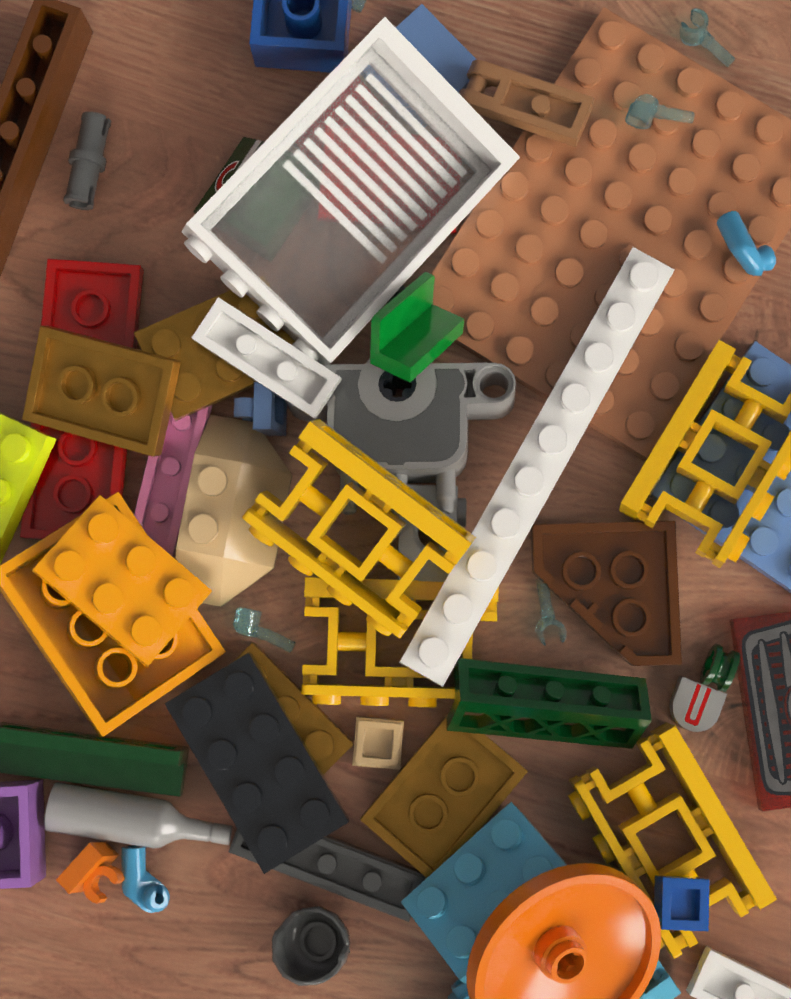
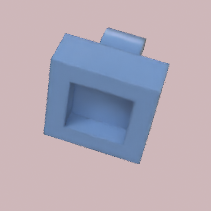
[234,382,287,436]

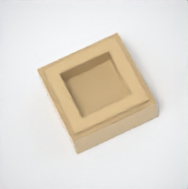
[352,716,404,770]

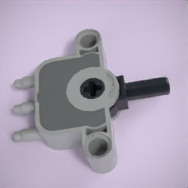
[285,285,516,515]

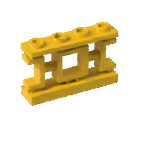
[619,340,791,568]
[242,419,476,638]
[301,577,499,707]
[567,722,777,959]

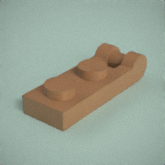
[459,60,594,147]

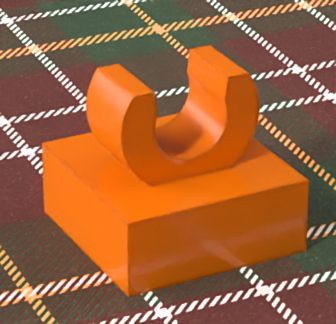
[56,842,125,904]

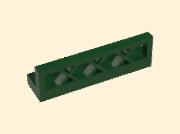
[446,658,652,749]
[0,722,190,797]

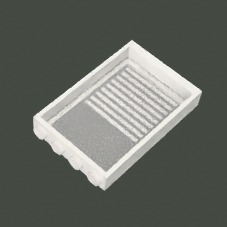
[182,17,520,365]

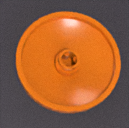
[467,863,661,999]

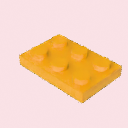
[32,495,212,667]

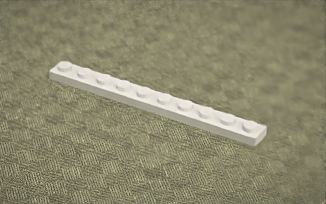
[399,247,675,687]

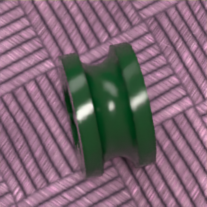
[700,644,740,692]

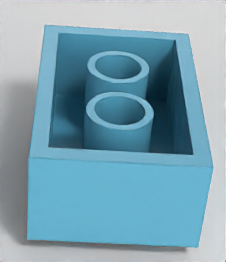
[401,802,567,984]

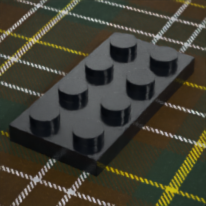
[164,652,350,874]

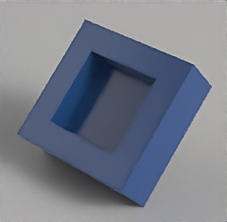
[654,875,710,932]

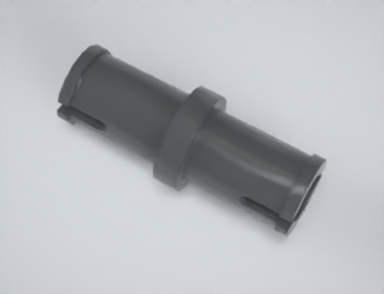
[63,112,112,210]

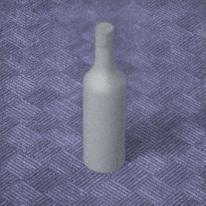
[44,782,233,848]

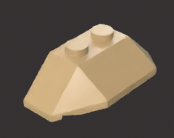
[175,414,292,607]

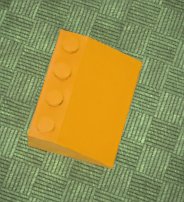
[0,492,226,737]

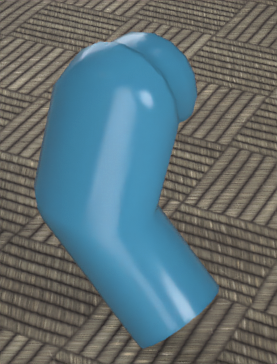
[717,211,776,276]
[121,845,170,913]

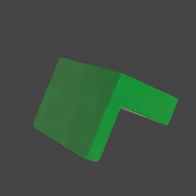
[370,272,464,383]

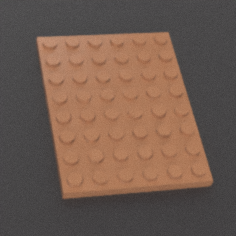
[432,7,791,460]

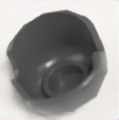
[272,906,351,986]

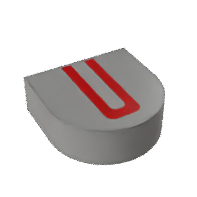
[669,676,727,732]

